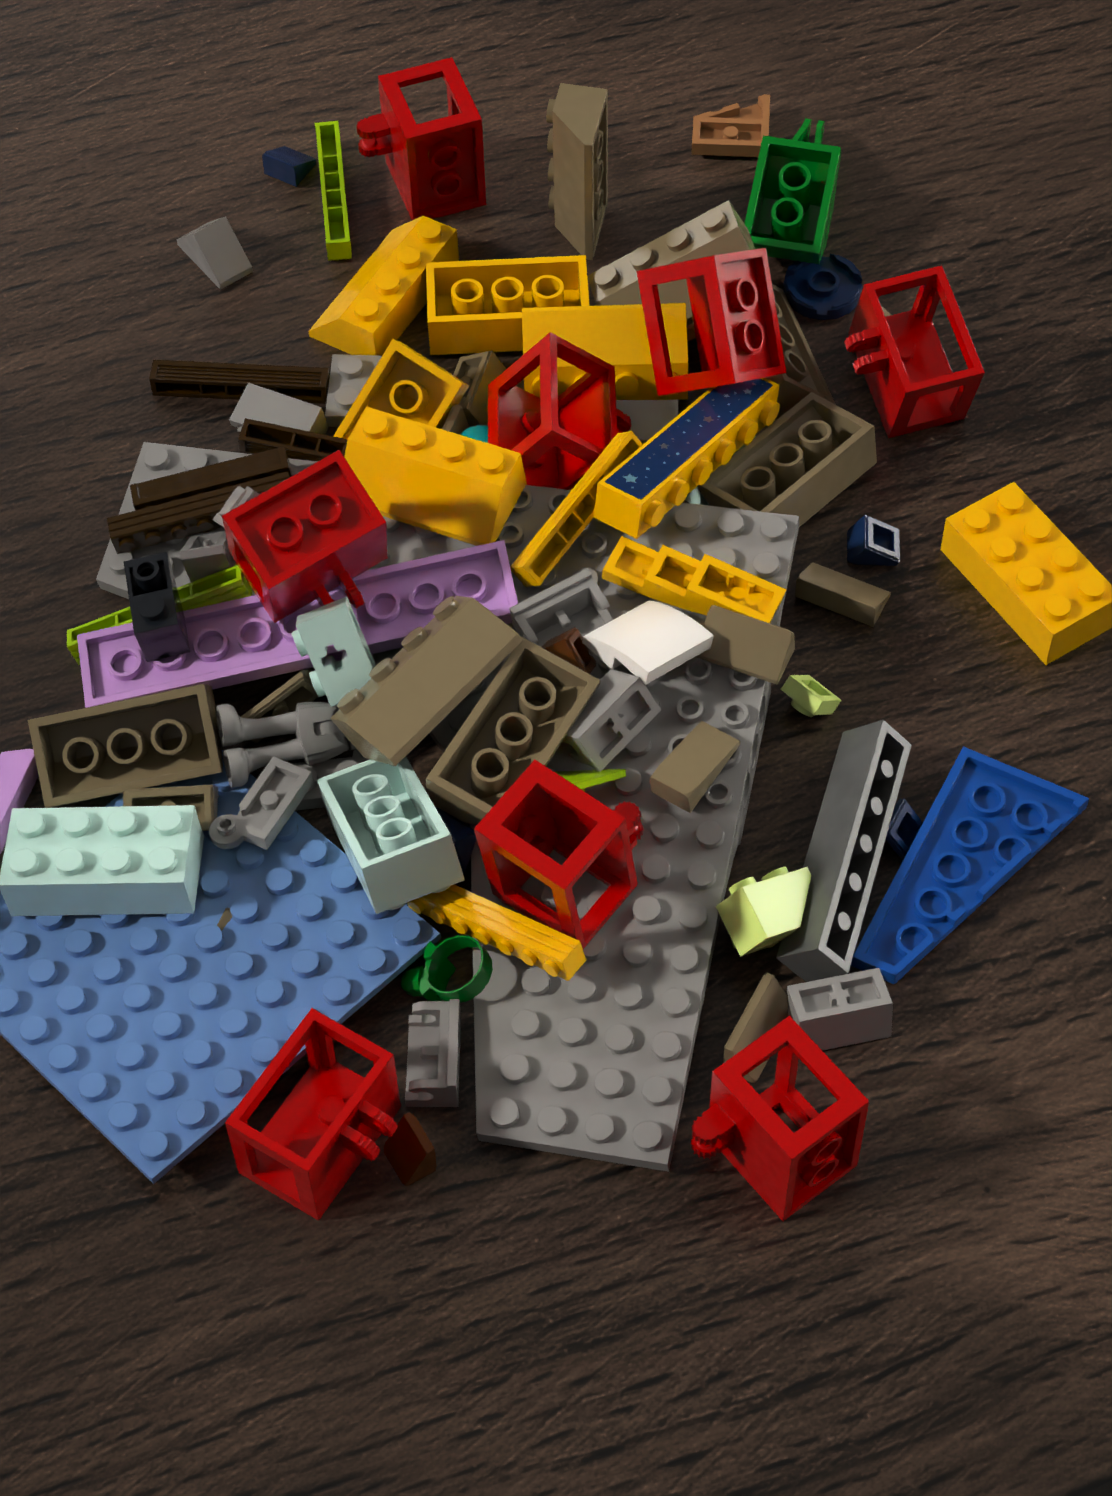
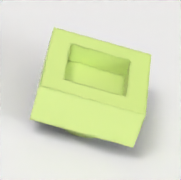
[781,675,841,717]

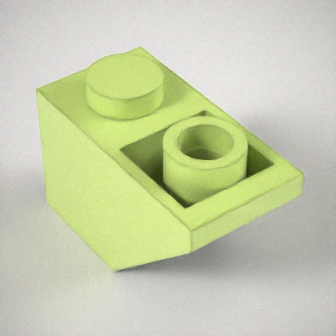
[716,867,811,957]

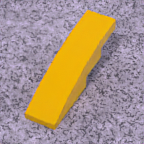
[602,536,786,623]

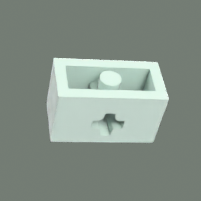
[292,596,376,707]

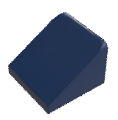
[262,146,317,187]
[847,515,900,566]

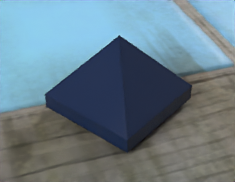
[885,798,923,861]
[439,812,476,874]

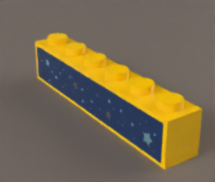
[594,378,780,539]

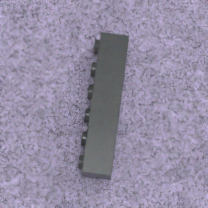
[776,720,912,982]

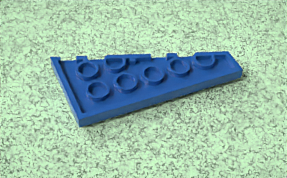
[851,746,1089,984]

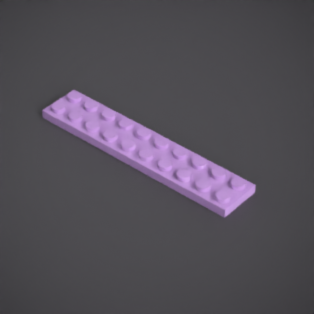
[77,540,518,708]

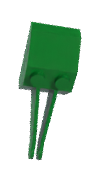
[744,118,841,264]

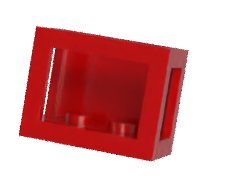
[356,57,486,220]
[637,248,787,396]
[844,265,985,438]
[488,332,631,490]
[222,450,388,623]
[474,759,644,949]
[225,1008,401,1221]
[691,1015,869,1221]

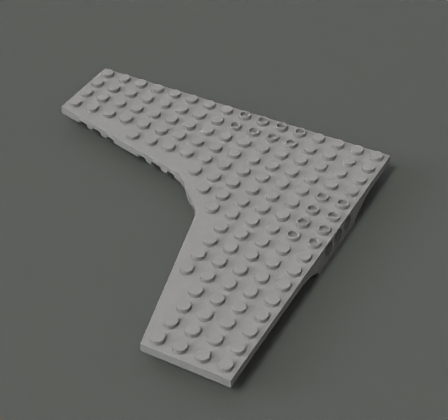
[96,442,800,1172]

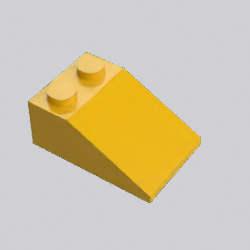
[333,339,470,439]

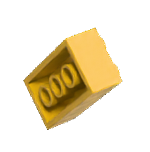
[426,255,590,355]
[940,482,1112,665]

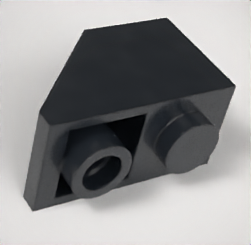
[124,552,190,662]

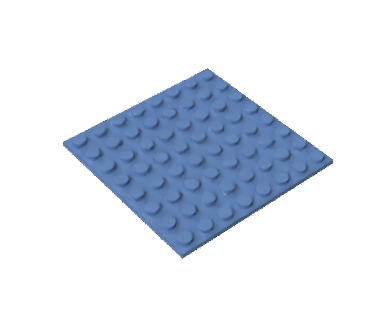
[0,750,441,1184]

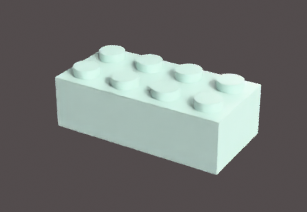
[316,757,465,914]
[0,805,204,916]

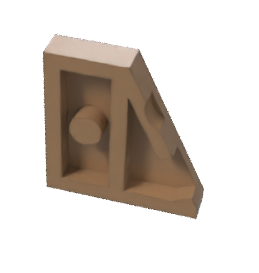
[692,94,770,157]

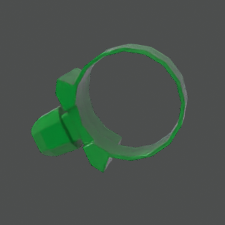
[401,935,493,1003]

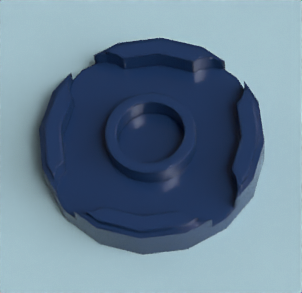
[783,253,863,320]

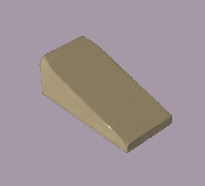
[650,721,740,813]

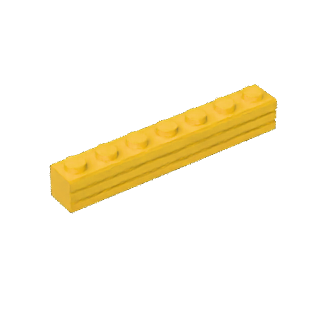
[510,431,643,587]
[407,885,586,981]

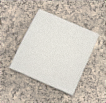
[582,600,714,685]

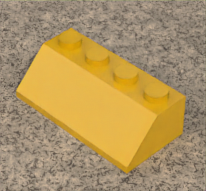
[308,216,459,356]
[522,303,688,400]
[344,406,527,546]

